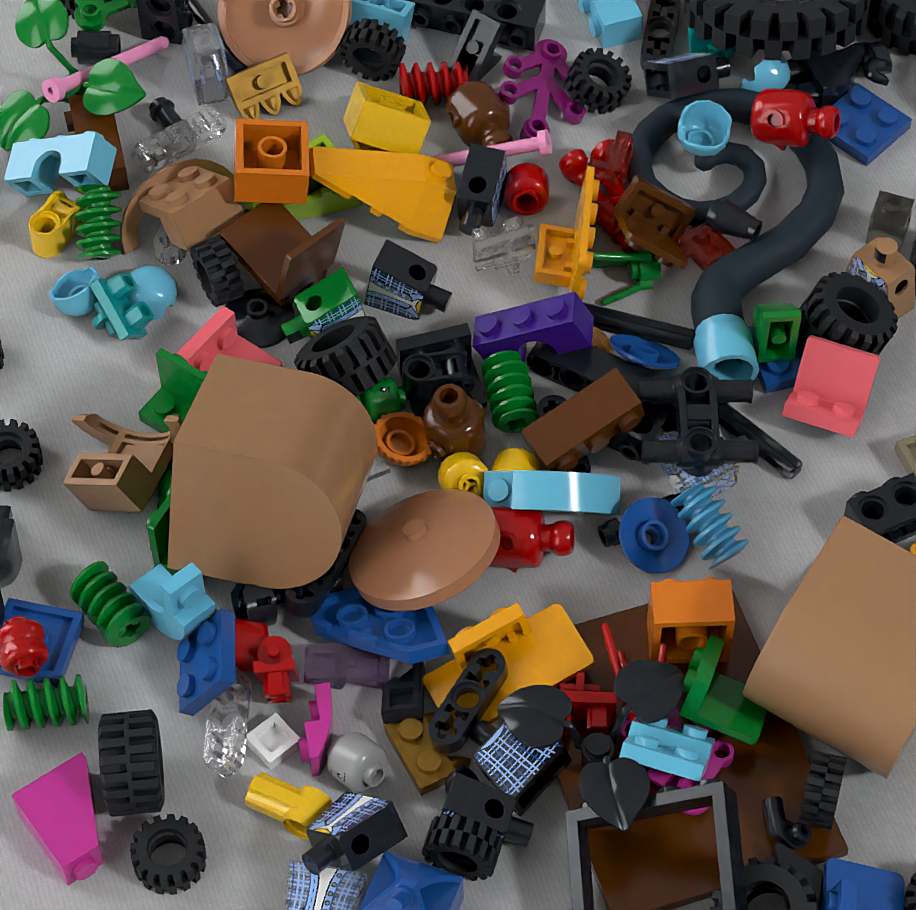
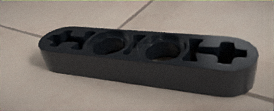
[284,509,367,618]

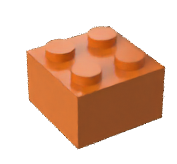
[234,118,309,204]
[647,577,735,664]

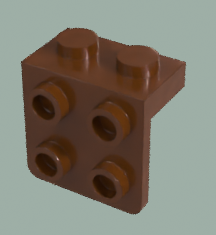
[613,175,697,269]

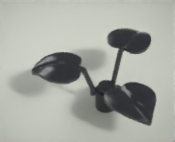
[497,660,684,832]

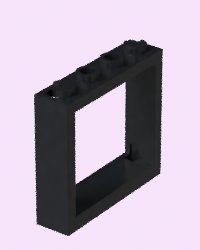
[565,779,748,910]

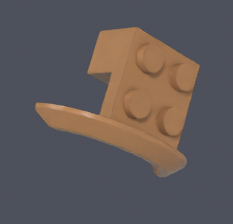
[120,158,245,254]
[62,413,183,512]

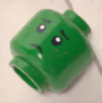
[356,376,406,424]

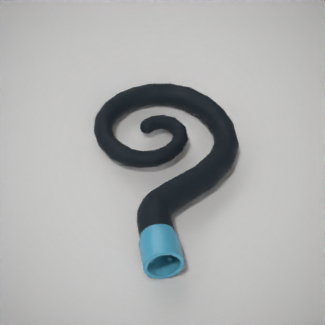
[624,88,845,381]

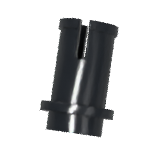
[149,97,189,140]

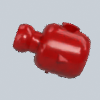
[750,88,841,151]
[489,506,575,573]

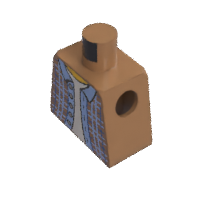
[845,237,915,319]

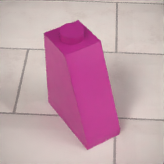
[12,752,103,886]

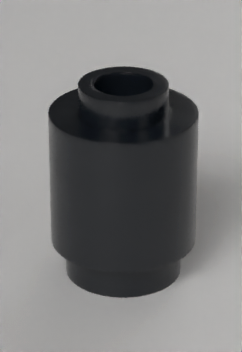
[71,30,121,65]

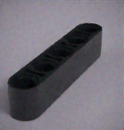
[526,341,677,436]

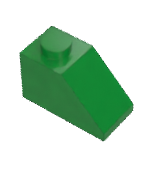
[751,303,801,363]

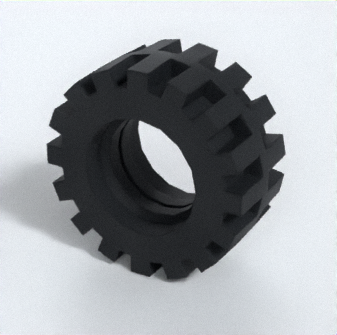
[130,814,207,895]

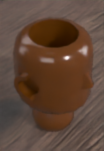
[446,81,514,148]
[423,384,487,462]

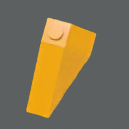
[309,146,456,243]

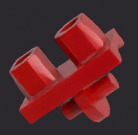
[253,635,299,704]
[560,672,617,736]

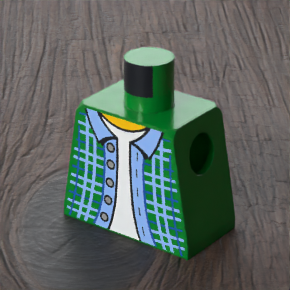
[280,268,366,344]

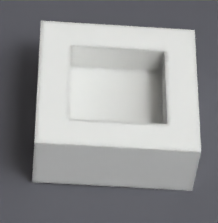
[245,713,300,770]

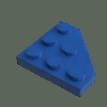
[309,587,449,664]

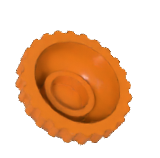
[374,411,432,466]

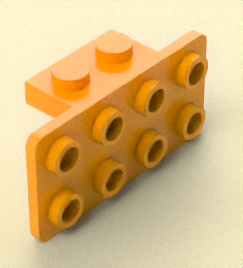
[533,166,600,300]
[423,602,594,736]

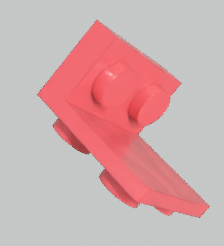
[176,306,282,371]
[782,335,880,438]

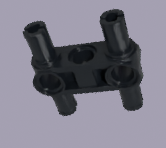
[638,366,759,477]

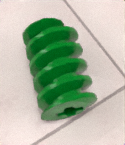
[75,184,122,261]
[481,350,540,433]
[70,561,151,648]
[3,674,89,731]

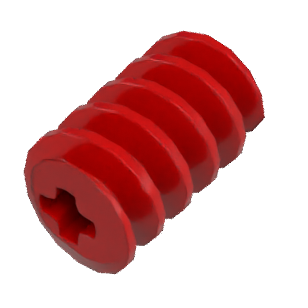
[399,61,468,106]

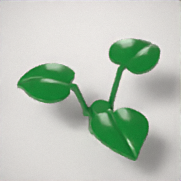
[0,0,146,151]

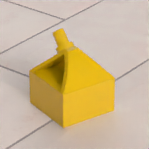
[343,81,431,154]

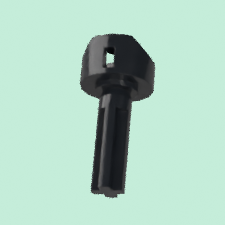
[230,573,344,627]

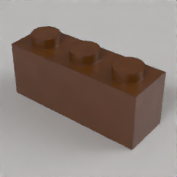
[64,94,129,192]
[521,368,645,472]

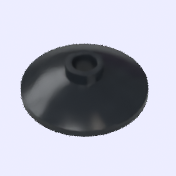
[226,288,295,349]

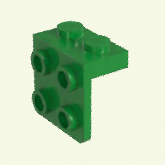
[679,634,767,744]

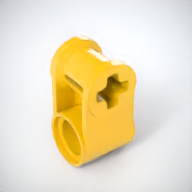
[28,190,86,258]

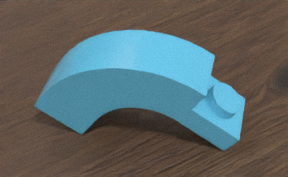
[483,470,621,515]
[129,562,216,640]

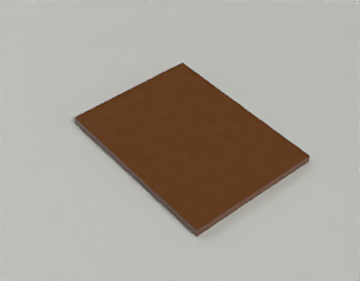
[556,589,849,910]

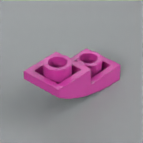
[298,682,333,777]

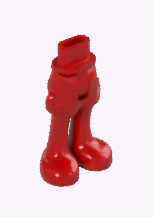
[559,139,636,253]

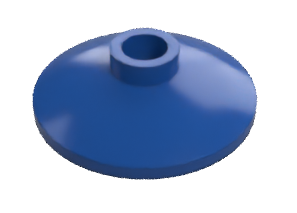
[609,334,681,370]
[619,497,690,574]

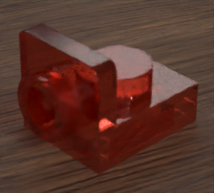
[586,130,634,186]
[679,222,735,271]

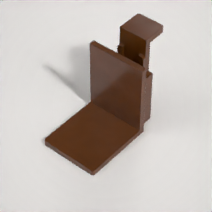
[218,203,346,308]

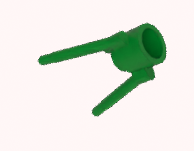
[592,252,661,306]

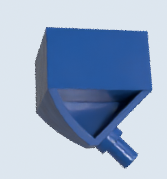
[359,850,464,910]

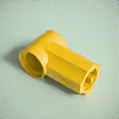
[244,772,333,840]

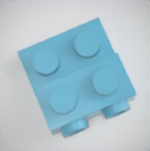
[619,717,715,781]

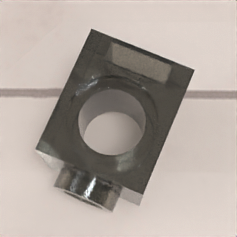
[866,190,915,253]

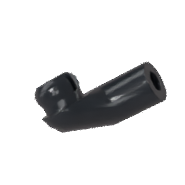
[762,796,812,850]

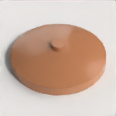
[217,0,352,76]
[349,489,500,611]

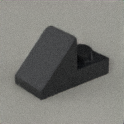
[447,9,506,82]

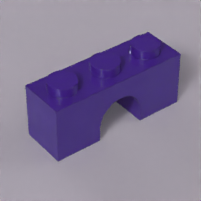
[472,291,594,362]

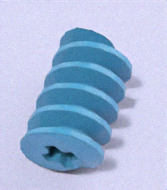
[670,483,749,569]

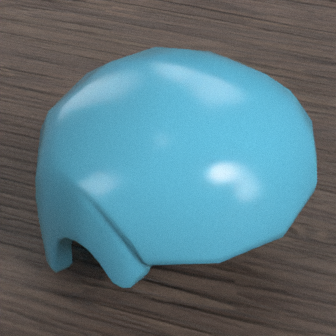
[740,54,791,92]
[677,100,732,157]
[127,265,177,320]
[49,266,102,317]

